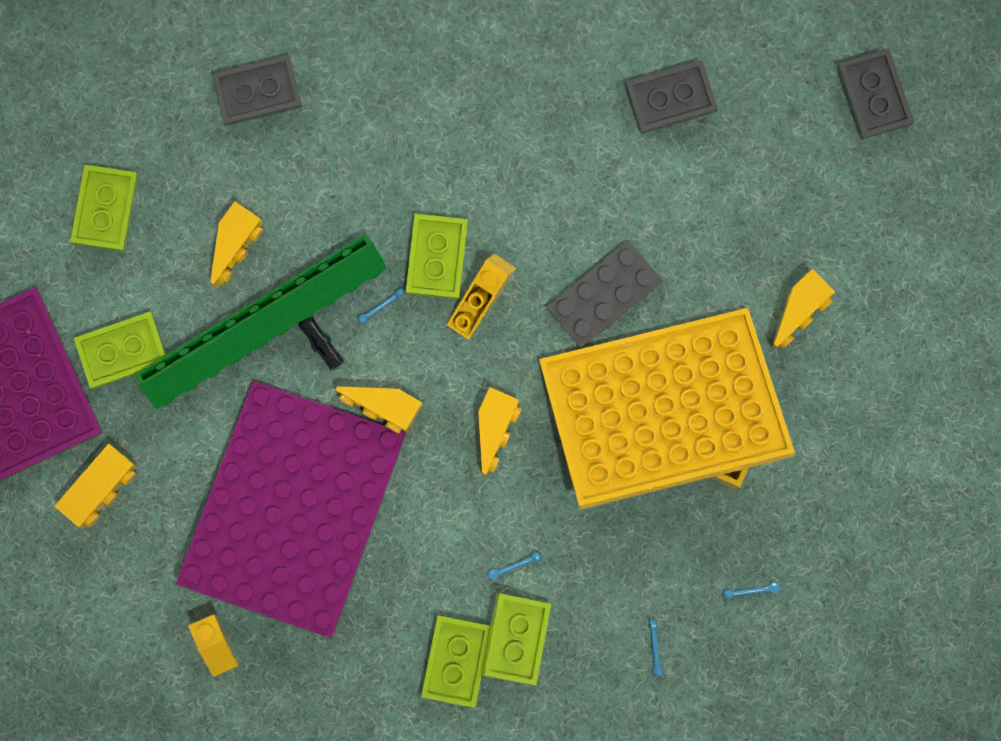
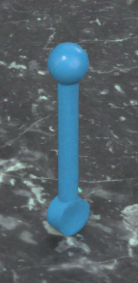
[357,288,406,324]
[488,551,542,580]
[723,582,780,600]
[650,619,663,677]

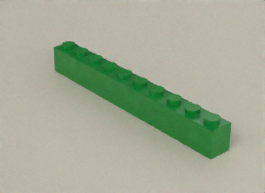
[134,233,387,410]

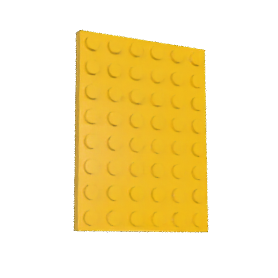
[539,308,795,510]

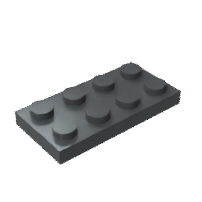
[546,240,663,349]

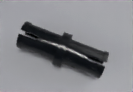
[299,318,344,371]

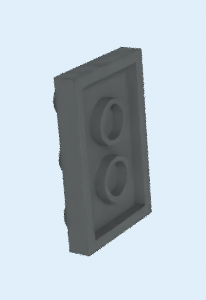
[837,49,914,140]
[212,55,302,126]
[626,60,718,134]

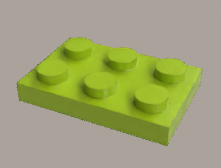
[70,165,139,252]
[406,214,468,300]
[74,311,166,390]
[481,593,551,686]
[421,616,490,708]

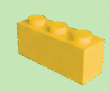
[54,444,137,529]

